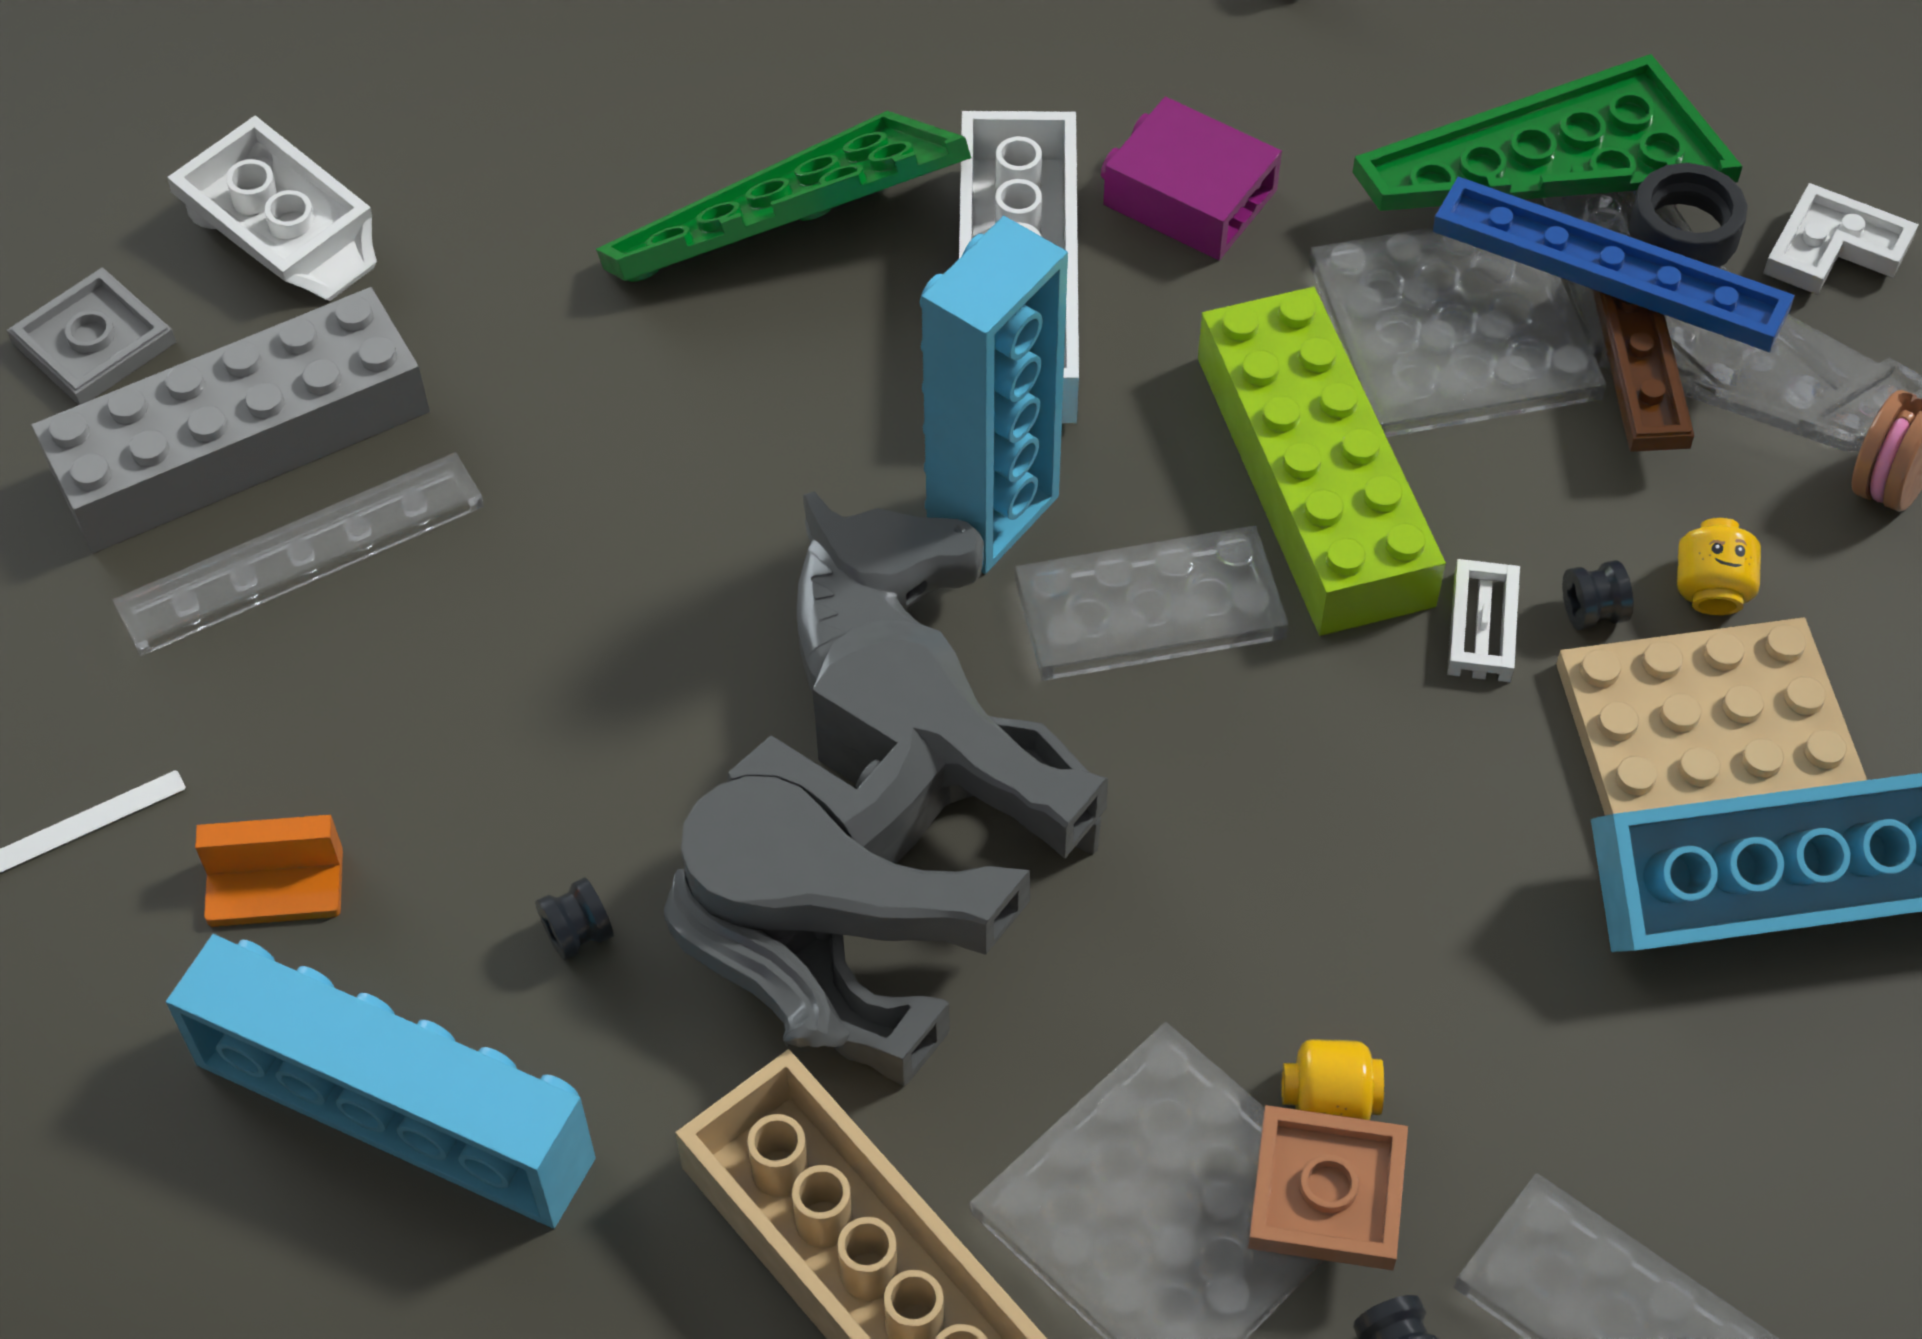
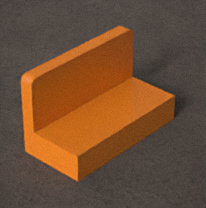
[195,815,343,927]

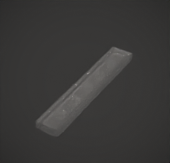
[112,452,484,656]

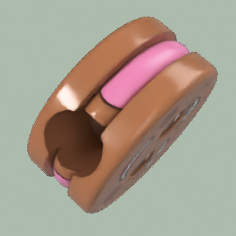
[1852,390,1922,512]

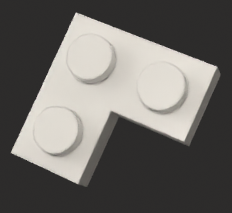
[1763,183,1919,295]

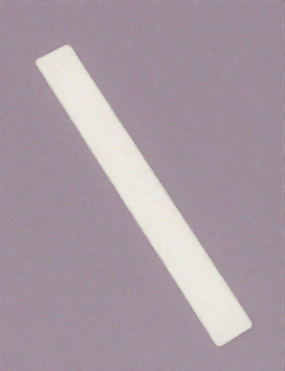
[0,770,186,873]

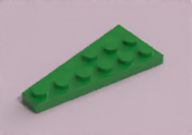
[1352,54,1743,211]
[596,111,972,282]

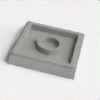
[7,267,177,405]

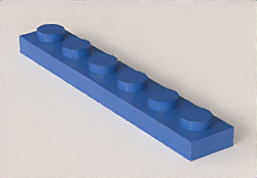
[1433,176,1795,353]

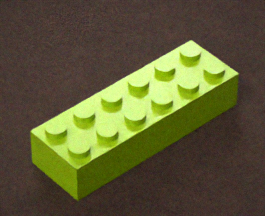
[1198,286,1446,636]

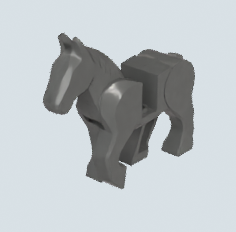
[664,491,1108,1086]

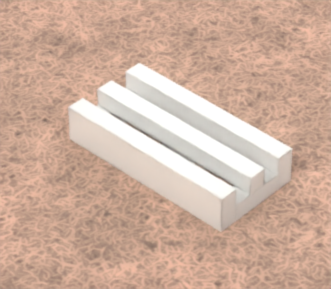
[1447,559,1520,682]

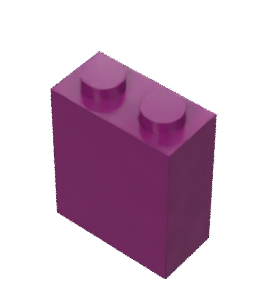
[1101,96,1282,261]

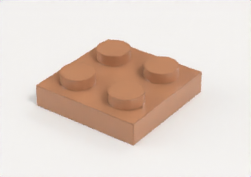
[1248,1105,1408,1271]

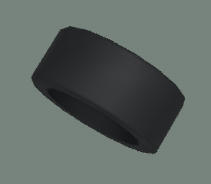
[1628,163,1748,268]

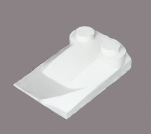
[167,115,377,301]

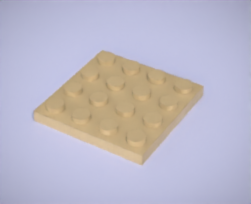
[1556,617,1867,816]

